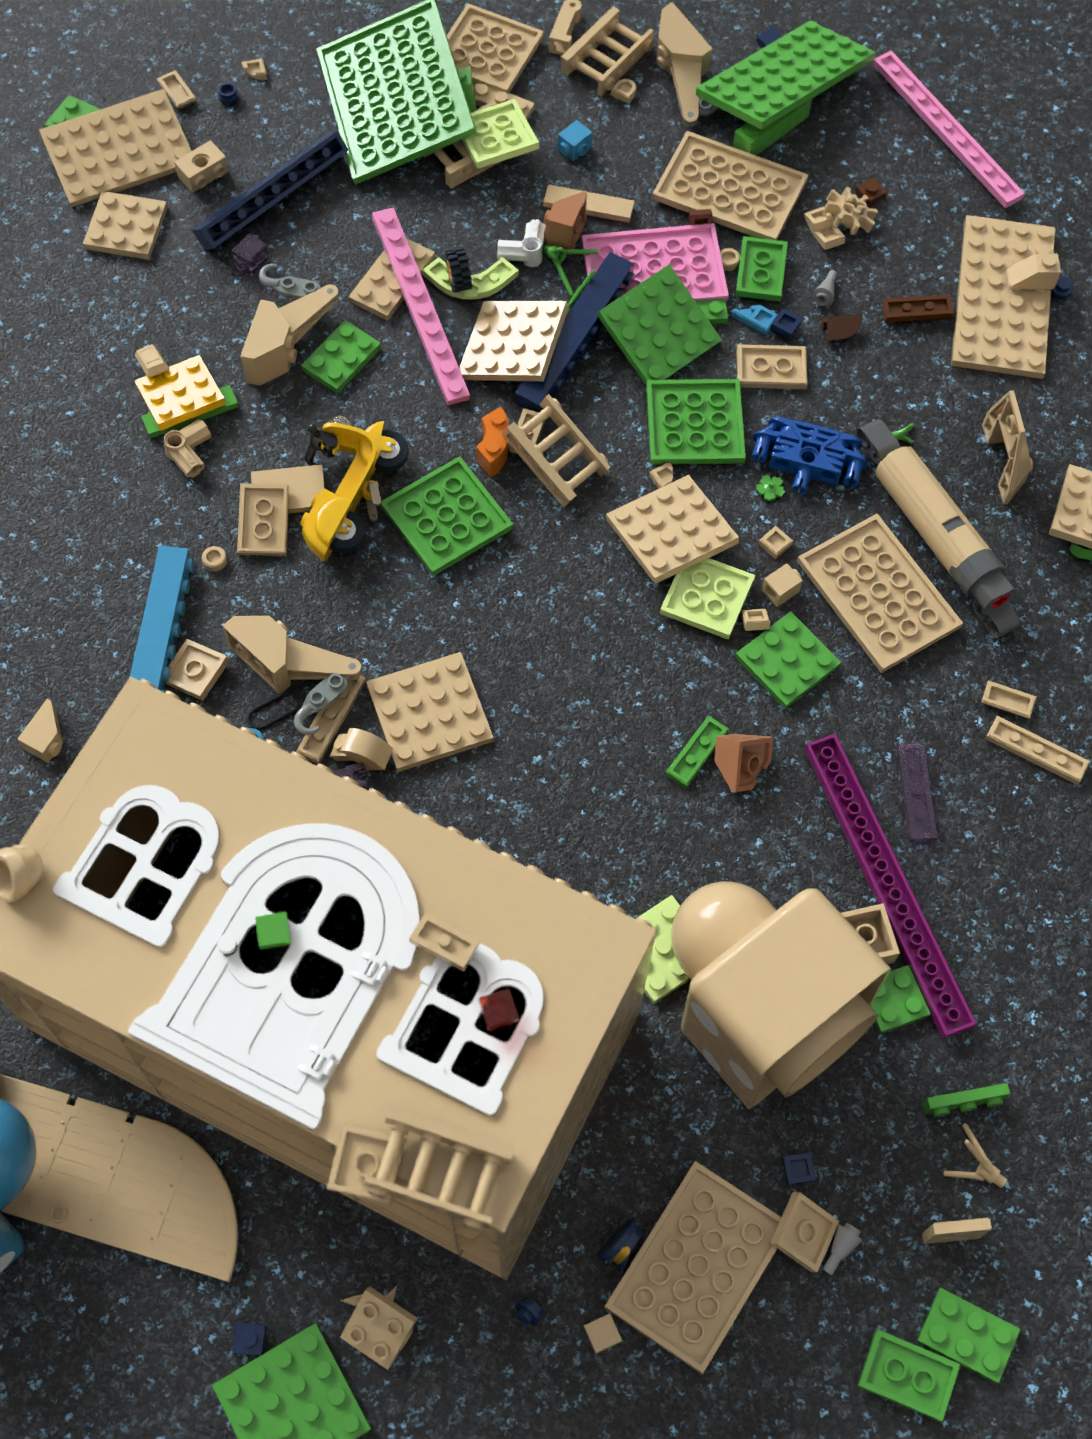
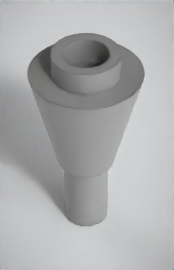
[812,270,837,306]
[822,1222,863,1275]

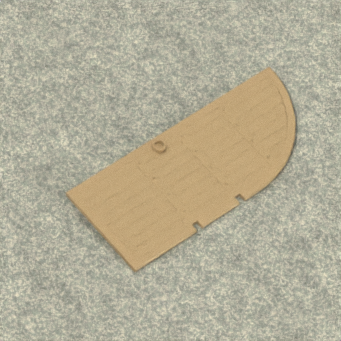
[0,1074,238,1282]

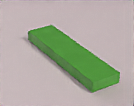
[141,385,239,439]

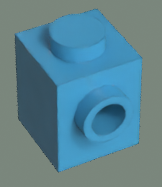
[558,120,592,161]

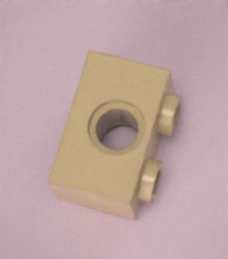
[174,140,229,193]

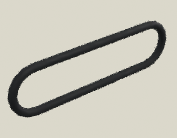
[246,680,322,730]

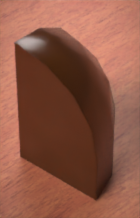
[821,314,863,340]

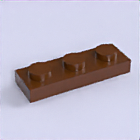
[881,295,954,323]

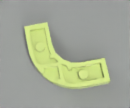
[422,257,518,300]

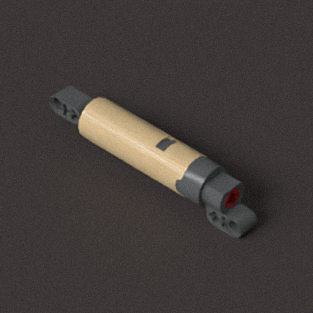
[856,419,1020,638]

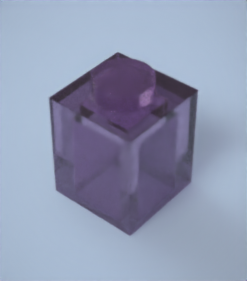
[231,233,269,276]

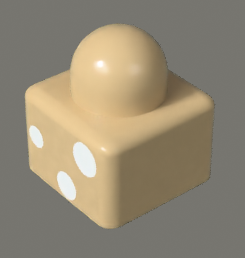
[671,881,891,1109]

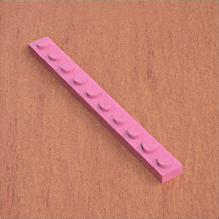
[873,51,1025,208]
[372,207,470,406]

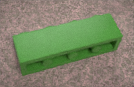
[733,99,812,156]

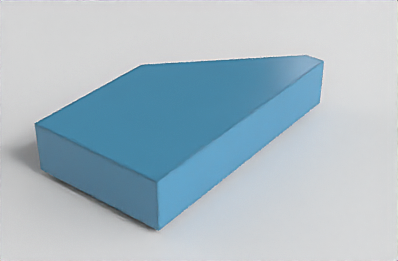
[731,305,778,335]

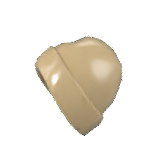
[0,844,43,903]

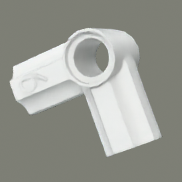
[497,220,546,267]

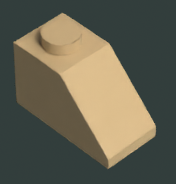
[1006,254,1061,290]
[17,699,63,763]

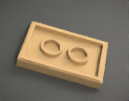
[736,344,807,389]
[251,464,325,513]
[237,483,290,556]

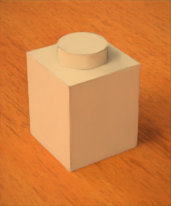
[762,563,803,607]

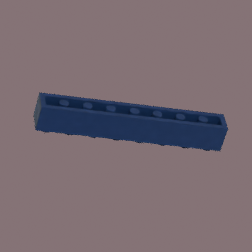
[192,131,349,250]
[515,252,635,412]

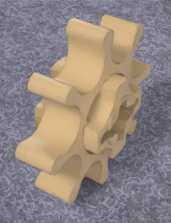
[823,187,878,235]

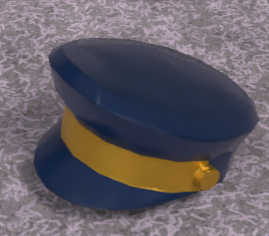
[597,1218,643,1274]

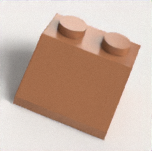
[544,192,587,256]

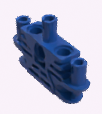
[751,417,868,495]

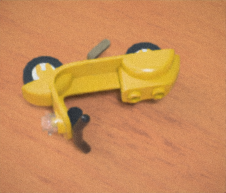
[300,416,409,562]

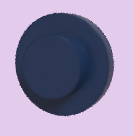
[217,83,239,104]
[1051,277,1074,299]
[515,1297,542,1325]

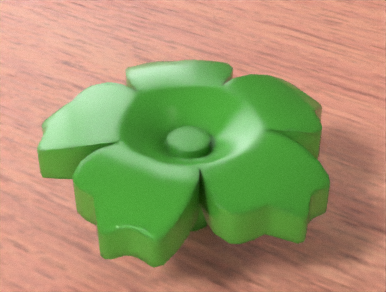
[756,475,785,501]

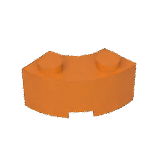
[476,406,510,478]

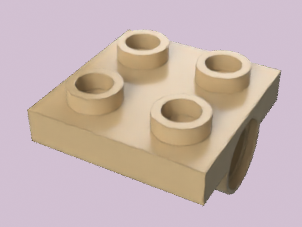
[340,1286,418,1370]

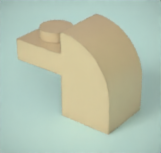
[330,728,393,771]

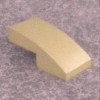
[804,207,845,250]

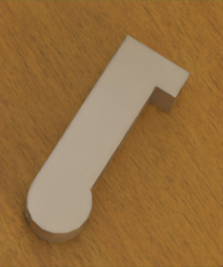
[549,0,582,55]

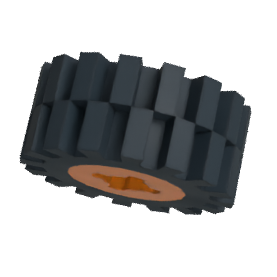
[445,248,472,293]

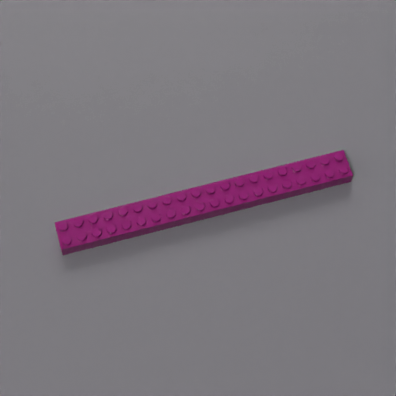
[804,734,976,1040]

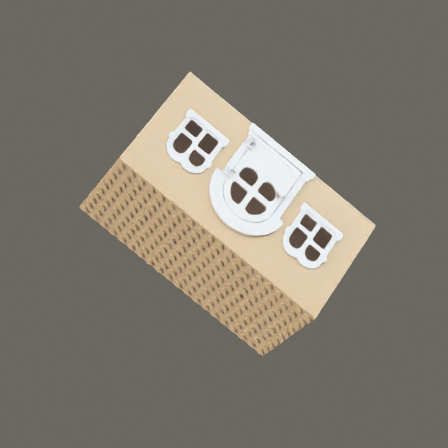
[0,676,657,1281]

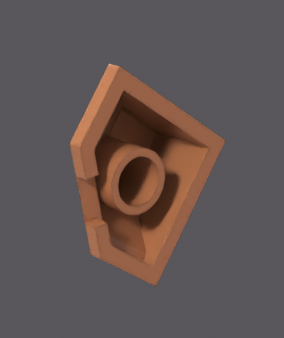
[715,734,773,792]

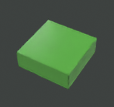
[255,912,291,950]

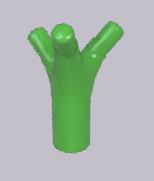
[892,423,914,444]

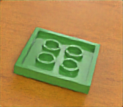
[735,611,841,709]

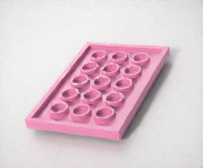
[581,223,729,301]

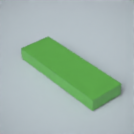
[665,716,729,789]

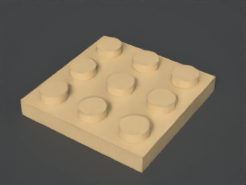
[83,191,168,260]

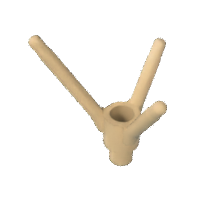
[943,1123,1007,1188]

